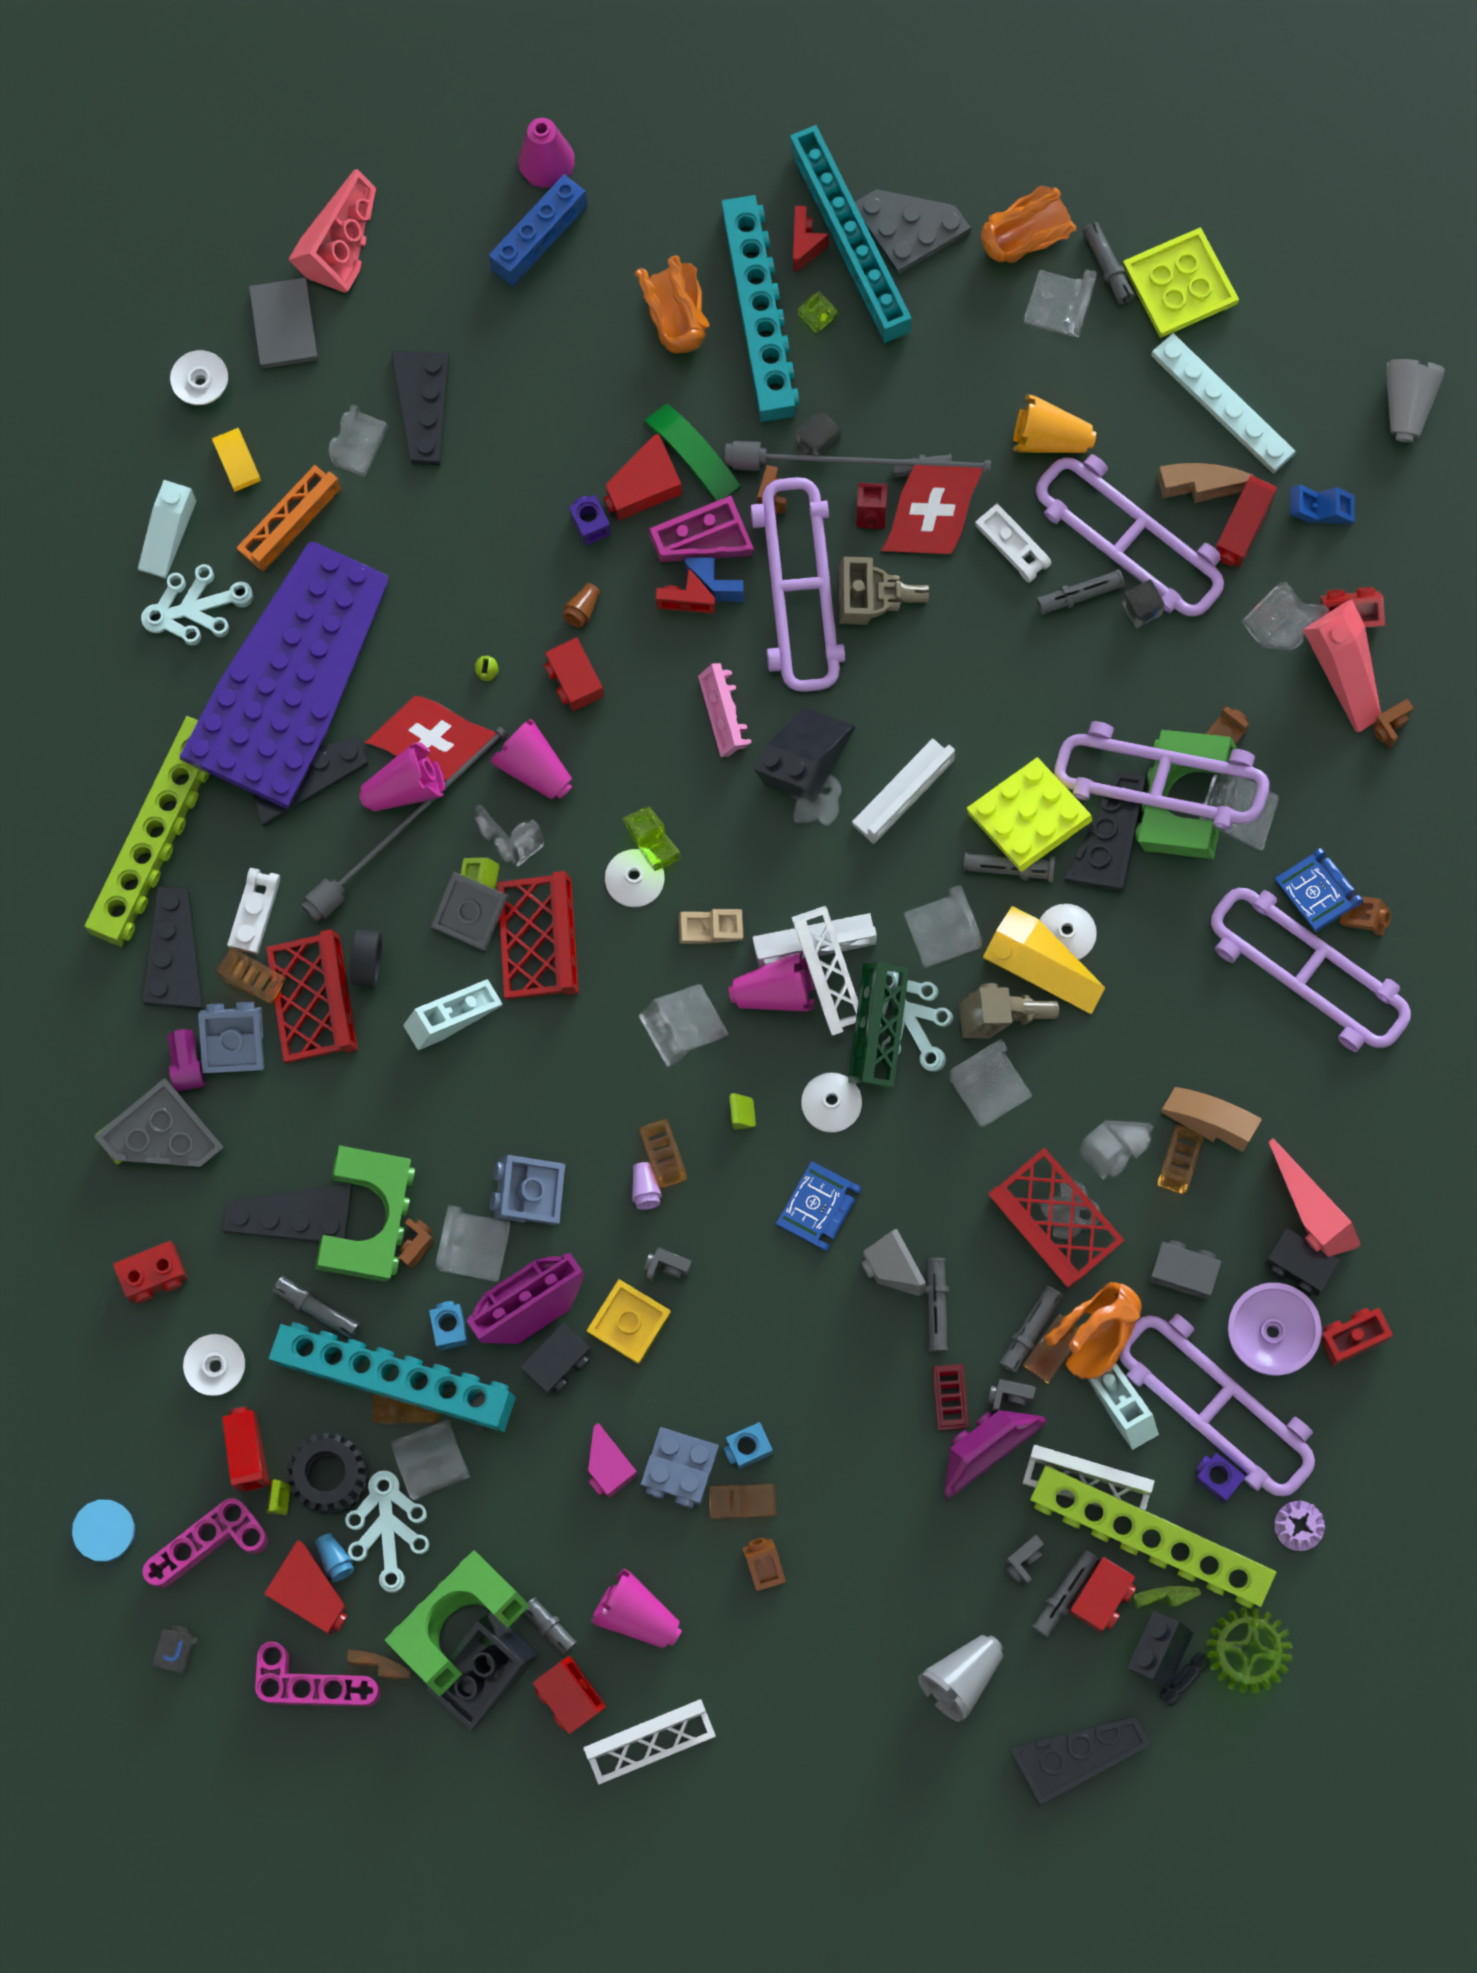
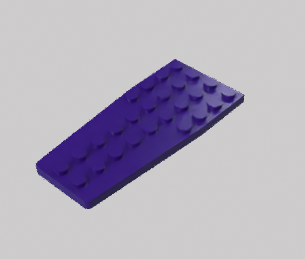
[180,542,388,809]

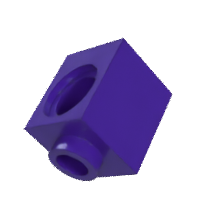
[569,495,611,546]
[1194,1453,1246,1504]

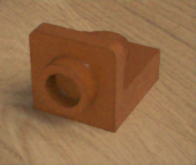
[757,465,787,515]
[1373,699,1414,748]
[1205,706,1249,745]
[1340,895,1391,936]
[399,1218,435,1270]
[742,1538,786,1592]

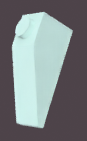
[138,480,197,579]
[403,979,502,1050]
[1088,1363,1159,1450]

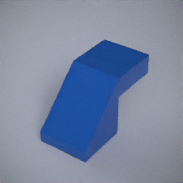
[1290,484,1355,524]
[685,557,744,602]

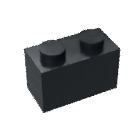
[1265,1228,1340,1296]
[520,1323,592,1397]
[1127,1611,1194,1690]

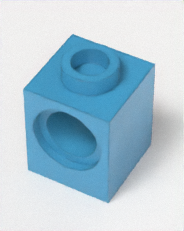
[429,1301,469,1351]
[723,1422,773,1470]

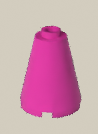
[518,118,575,188]
[490,719,572,800]
[359,742,445,812]
[729,951,815,1012]
[591,1568,682,1648]

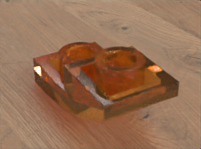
[1023,1314,1079,1383]

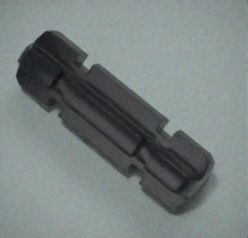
[1159,1652,1210,1706]

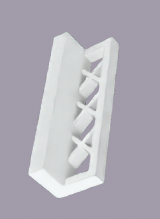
[852,738,955,844]
[791,906,858,1035]
[753,913,877,968]
[1023,1445,1155,1510]
[583,1699,716,1785]

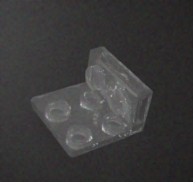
[1024,270,1097,338]
[1241,581,1329,650]
[1199,774,1279,850]
[475,804,545,867]
[904,885,982,968]
[639,984,728,1067]
[949,1039,1032,1127]
[435,1205,511,1282]

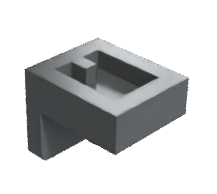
[643,1247,693,1282]
[987,1379,1036,1413]
[1006,1535,1044,1586]

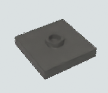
[431,872,509,951]

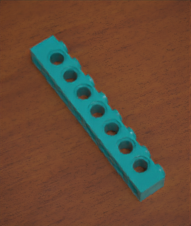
[790,125,912,343]
[722,195,800,422]
[269,1322,516,1432]

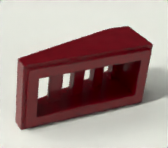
[932,1364,969,1431]

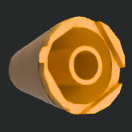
[1013,394,1096,453]

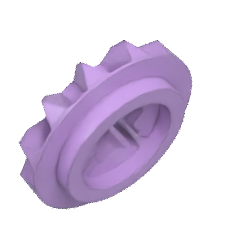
[1274,1500,1325,1551]

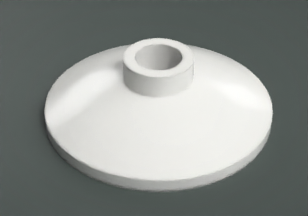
[170,350,228,405]
[605,849,665,908]
[1040,904,1097,960]
[801,1073,862,1133]
[183,1334,245,1396]

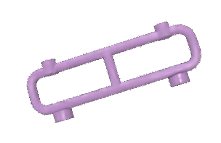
[1036,454,1224,616]
[751,477,845,692]
[1054,721,1269,830]
[1211,888,1411,1052]
[1119,1313,1315,1497]

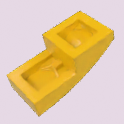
[212,428,261,492]

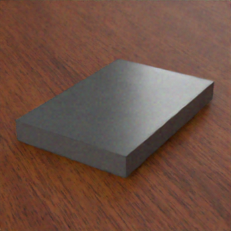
[249,277,318,369]

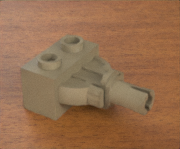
[838,557,929,625]
[959,983,1059,1038]

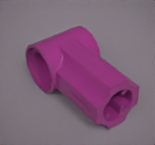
[167,1029,205,1092]

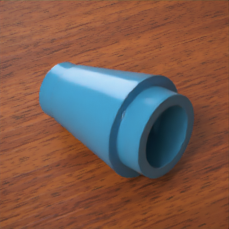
[315,1533,354,1582]

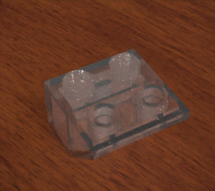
[1079,1120,1154,1180]
[391,1419,471,1500]

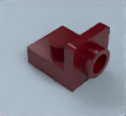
[856,482,888,529]

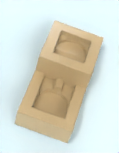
[678,909,743,944]

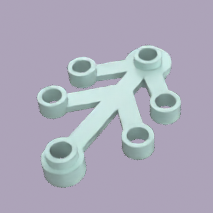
[141,564,254,646]
[880,971,953,1072]
[345,1471,430,1593]

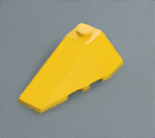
[983,906,1105,1015]

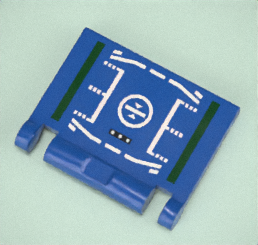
[1275,848,1363,932]
[776,1161,862,1252]

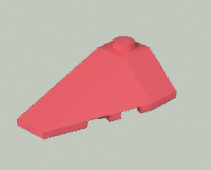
[288,169,376,293]
[1302,600,1381,733]
[1269,1138,1361,1257]

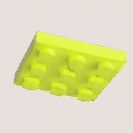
[1122,227,1239,338]
[966,757,1093,872]

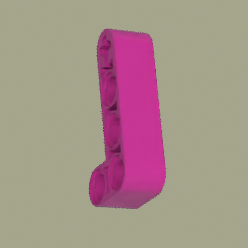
[143,1498,268,1588]
[255,1641,381,1707]

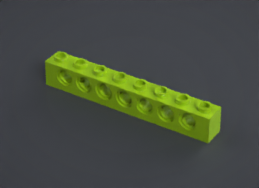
[84,716,210,947]
[1030,1465,1277,1609]

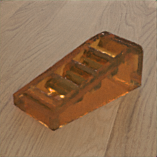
[216,948,286,1004]
[639,1118,687,1188]
[1157,1124,1204,1194]

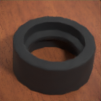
[350,929,383,987]

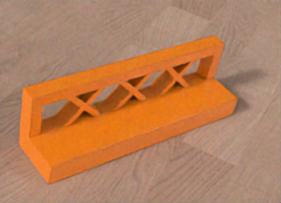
[236,465,341,572]

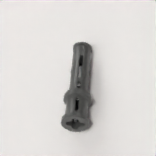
[964,852,1055,883]

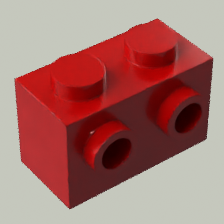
[1320,587,1385,627]
[543,637,604,712]
[113,1240,188,1304]
[1320,1308,1393,1367]
[1069,1557,1137,1633]
[532,1656,607,1734]

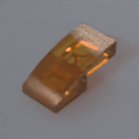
[372,1394,439,1424]
[709,1484,777,1519]
[347,1649,413,1680]

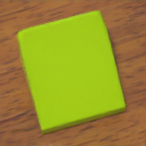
[461,858,499,889]
[729,1093,756,1130]
[266,1479,291,1515]

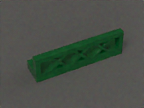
[848,962,909,1088]

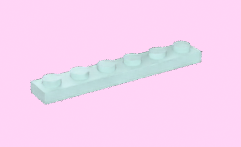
[1151,333,1295,474]

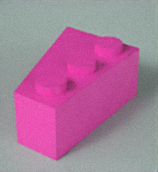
[649,496,754,562]

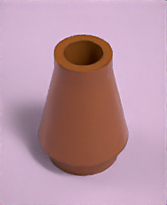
[562,583,601,628]

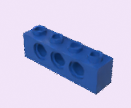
[489,174,588,287]

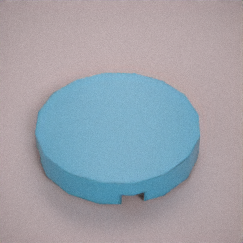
[72,1499,135,1562]

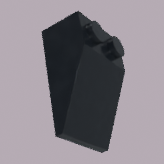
[753,707,855,803]
[426,1613,538,1731]

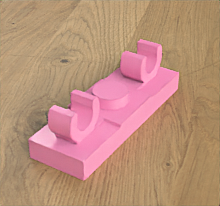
[698,663,752,757]

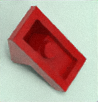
[793,206,829,271]
[656,569,716,614]

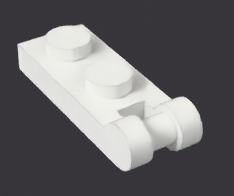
[975,504,1052,583]
[227,868,280,955]

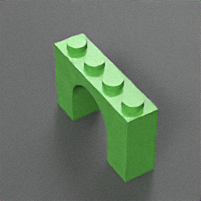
[1136,730,1237,859]
[315,1145,415,1282]
[385,1550,530,1697]

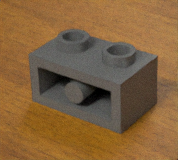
[1149,1240,1221,1301]

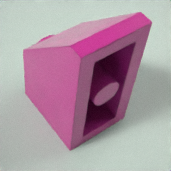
[588,1423,638,1498]

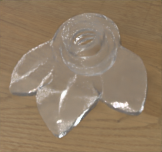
[787,776,841,826]
[1040,1178,1101,1239]

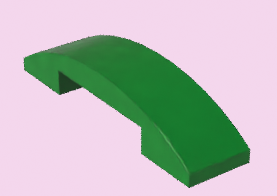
[644,403,741,502]

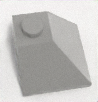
[861,1229,926,1296]

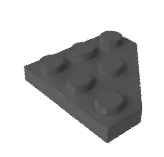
[855,189,971,275]
[94,1078,224,1167]

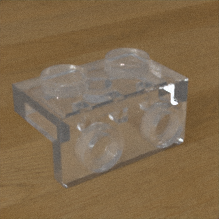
[328,405,388,477]

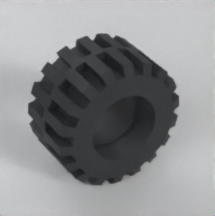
[287,1433,368,1515]

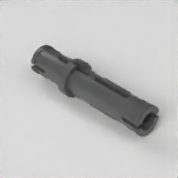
[1082,222,1135,304]
[1036,569,1125,615]
[925,1258,949,1352]
[272,1275,360,1339]
[999,1286,1063,1374]
[1032,1549,1100,1638]

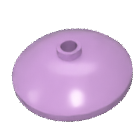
[1228,1283,1322,1376]

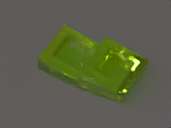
[623,806,680,872]
[1131,1586,1201,1610]

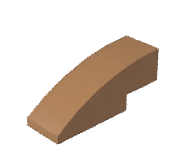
[1157,463,1253,503]
[1161,1087,1262,1152]

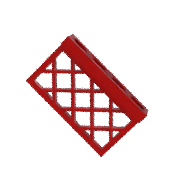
[497,871,579,1000]
[266,929,358,1064]
[988,1147,1125,1290]

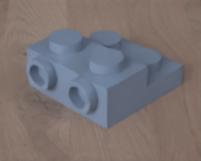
[198,1002,264,1073]
[490,1155,565,1225]
[641,1427,719,1508]

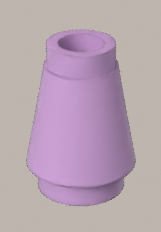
[632,1162,662,1210]

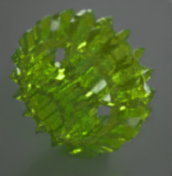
[1206,1607,1292,1694]

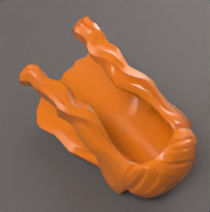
[981,186,1077,264]
[634,255,710,354]
[1045,1282,1142,1379]

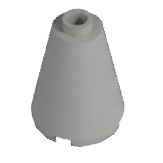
[1386,359,1445,443]
[917,1635,1003,1722]

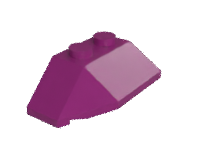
[466,1253,585,1344]
[944,1410,1047,1500]

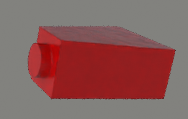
[603,434,682,521]
[1216,475,1277,567]
[222,1407,270,1493]
[264,1540,348,1635]

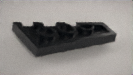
[391,351,450,465]
[253,735,368,828]
[1064,771,1147,892]
[142,887,204,1010]
[223,1184,353,1242]
[1009,1717,1151,1806]

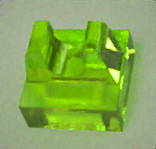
[798,291,838,333]

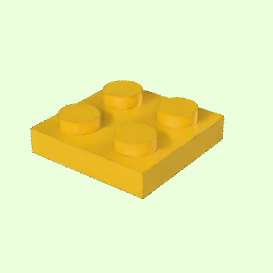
[586,1279,671,1364]

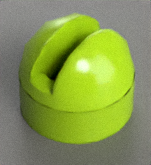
[474,656,499,681]

